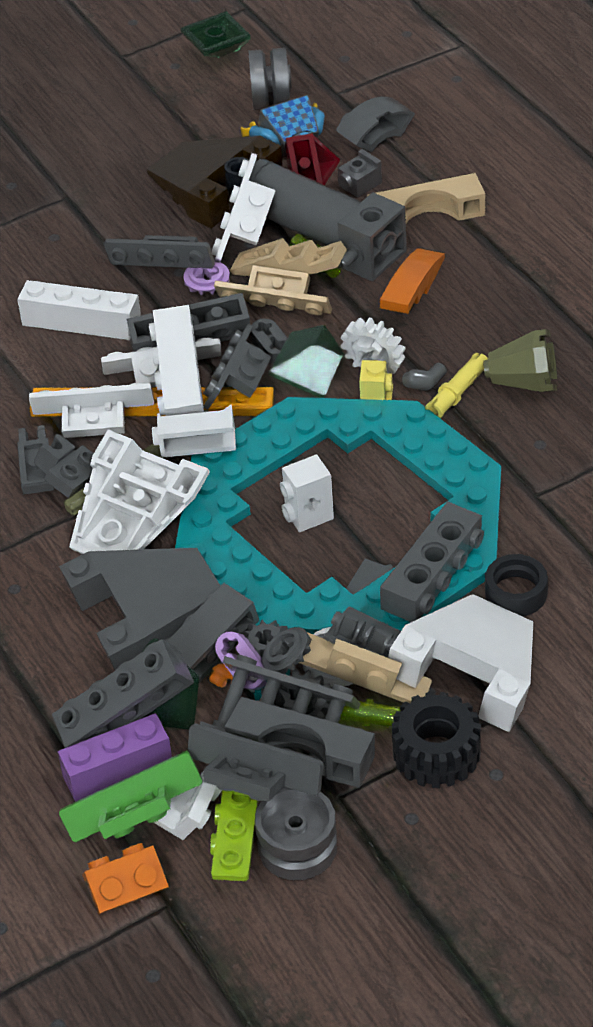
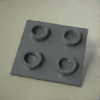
[323,606,401,658]

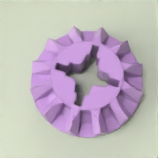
[184,262,230,295]

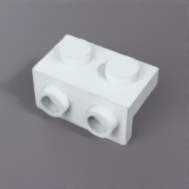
[154,771,221,840]

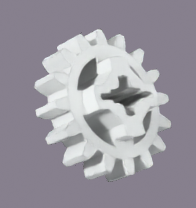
[341,317,406,374]

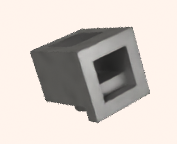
[338,149,382,198]

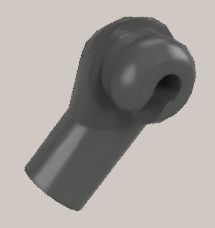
[402,362,447,391]

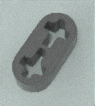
[251,319,292,365]

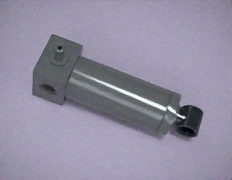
[224,157,407,282]

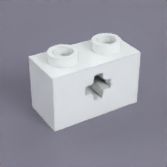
[280,454,334,533]

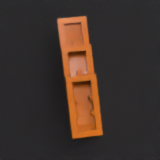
[380,248,445,314]

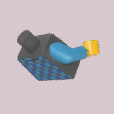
[240,95,325,157]

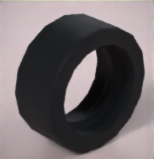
[485,554,548,617]

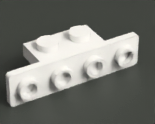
[211,153,275,263]
[101,337,221,387]
[29,383,154,438]

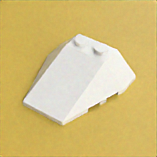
[69,430,210,554]

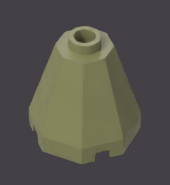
[483,329,557,392]

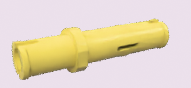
[425,353,488,419]

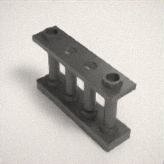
[200,655,361,783]

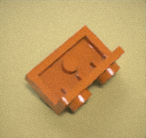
[82,843,169,914]

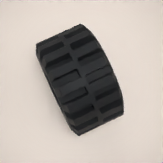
[392,692,481,788]

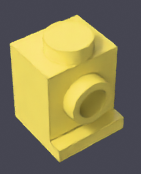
[360,360,393,400]

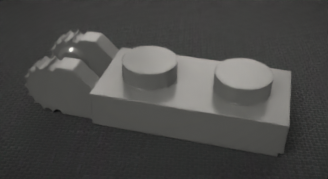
[17,425,54,495]

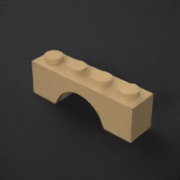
[367,173,485,223]

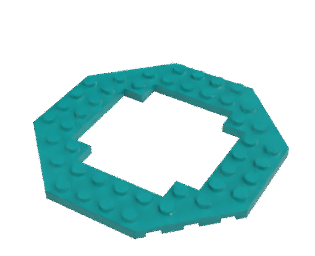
[175,397,501,634]

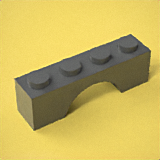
[225,697,375,788]

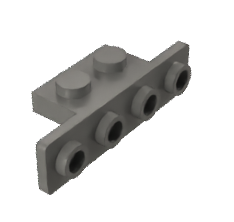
[104,235,215,269]
[203,323,271,410]
[188,723,323,802]

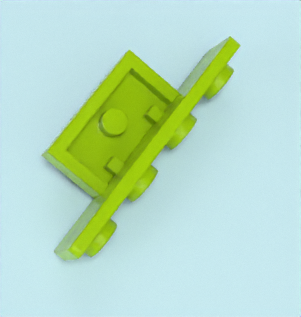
[210,790,258,881]

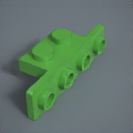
[59,751,202,842]

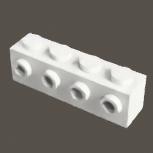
[17,280,141,340]
[149,305,204,416]

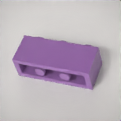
[58,713,172,802]

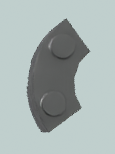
[336,96,415,153]

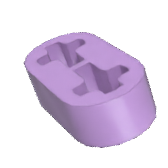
[215,631,267,690]

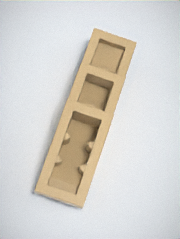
[230,238,347,276]

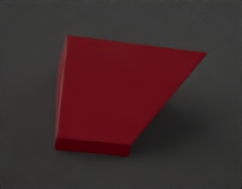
[286,133,341,185]

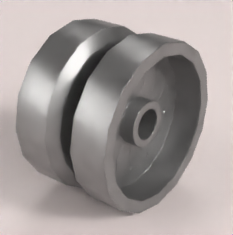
[248,48,292,110]
[255,787,337,880]

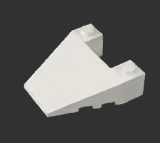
[388,594,533,732]

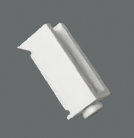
[152,404,236,458]

